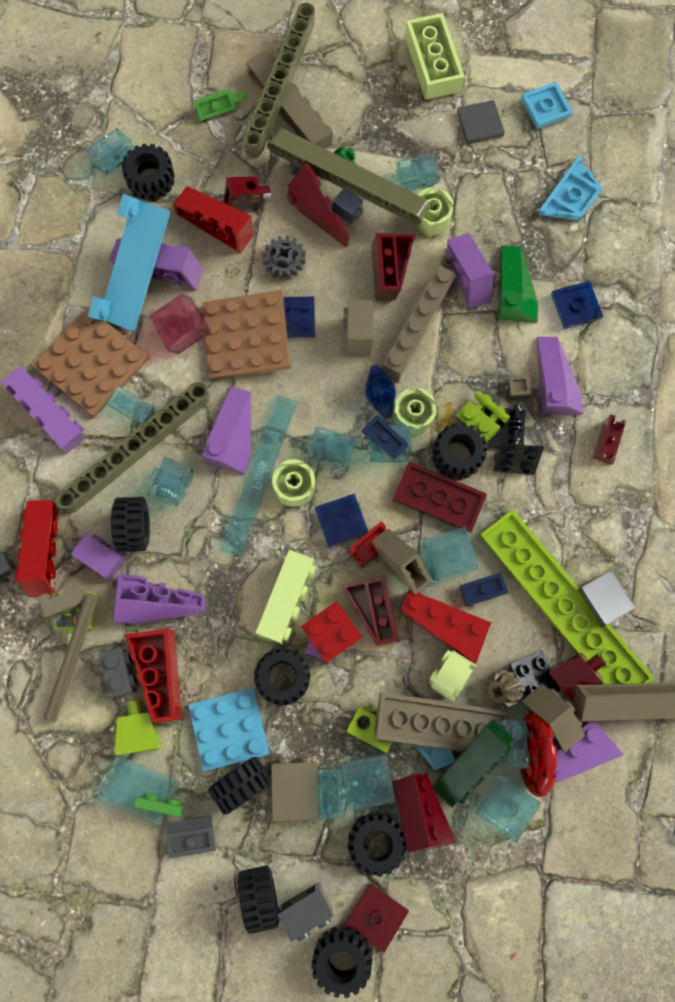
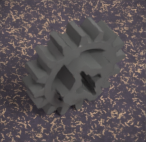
[262,236,306,279]

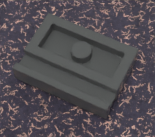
[165,815,216,858]

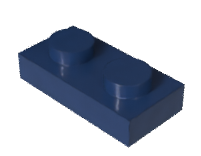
[362,415,409,461]
[459,573,508,607]

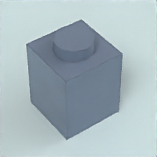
[332,189,364,224]

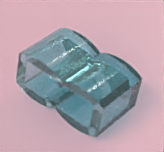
[396,153,440,191]

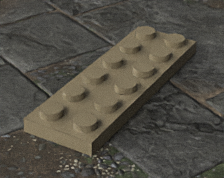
[374,692,509,752]

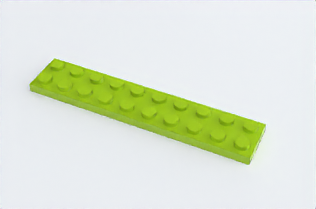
[479,509,655,684]

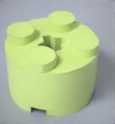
[413,188,454,237]
[393,388,436,436]
[272,459,315,507]
[428,650,477,703]

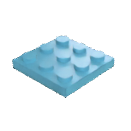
[189,688,270,772]

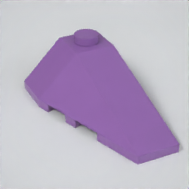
[537,337,583,415]
[202,386,251,475]
[113,574,206,624]

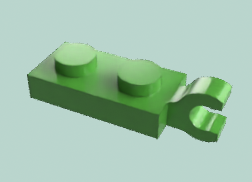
[193,88,247,121]

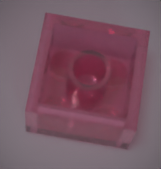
[149,293,211,354]

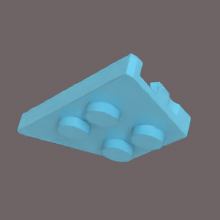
[538,156,602,221]

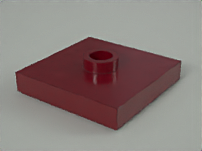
[345,883,409,953]

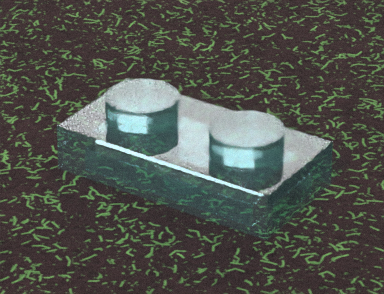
[107,386,155,425]

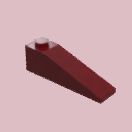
[286,163,349,247]

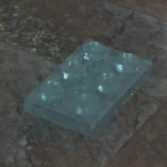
[97,755,180,826]

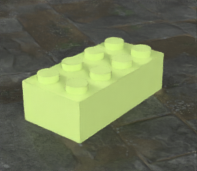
[404,13,465,100]
[256,550,316,646]

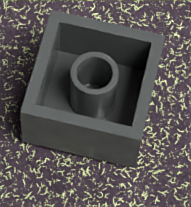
[277,882,334,942]

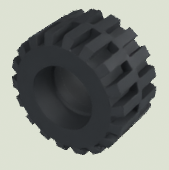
[122,143,175,201]
[432,422,488,480]
[111,497,150,552]
[254,648,310,705]
[208,757,272,815]
[348,813,407,877]
[237,865,279,934]
[311,925,373,998]

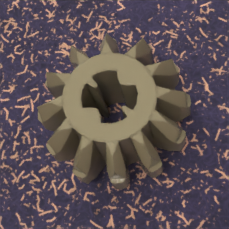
[485,670,524,709]

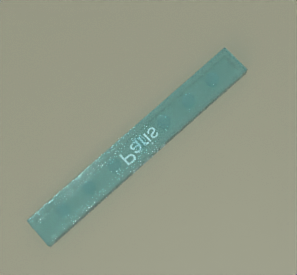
[221,395,297,557]

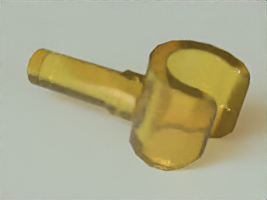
[440,402,454,428]

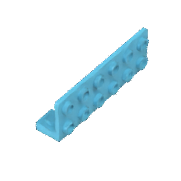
[88,194,170,331]

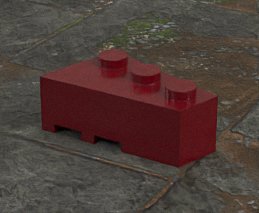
[371,233,416,300]
[392,774,457,853]

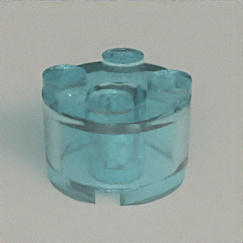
[148,457,194,507]

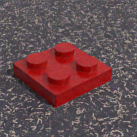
[300,601,363,664]

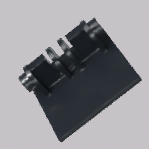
[484,405,526,447]
[493,443,544,475]
[508,650,560,700]

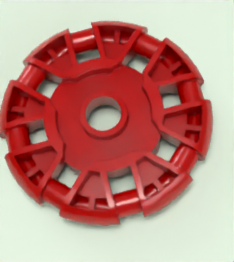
[518,712,557,797]

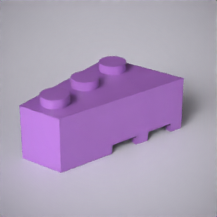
[445,233,493,309]
[554,721,624,782]

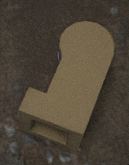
[38,587,85,620]

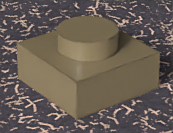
[507,375,532,398]

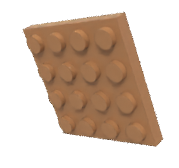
[202,289,291,381]
[31,307,150,418]

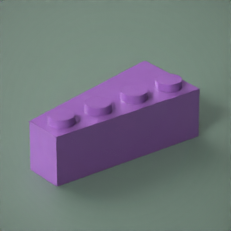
[109,238,203,291]
[0,365,85,454]

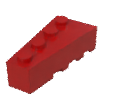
[173,186,254,254]
[15,500,58,597]
[399,590,491,664]
[124,629,182,723]

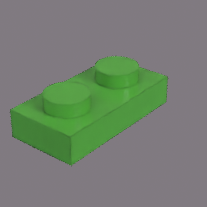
[134,793,185,817]

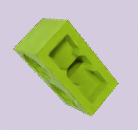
[346,705,392,753]

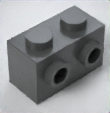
[99,648,137,699]

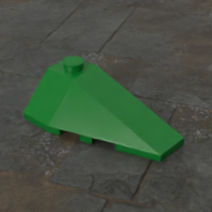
[497,245,538,323]

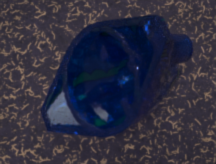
[365,364,396,419]

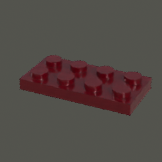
[392,461,487,533]

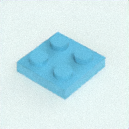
[521,82,573,129]

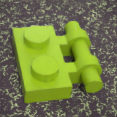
[455,391,510,444]

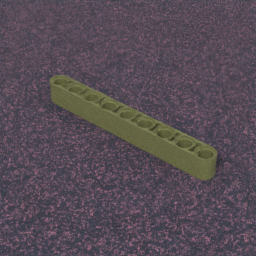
[244,3,315,158]
[267,128,431,225]
[56,382,210,514]

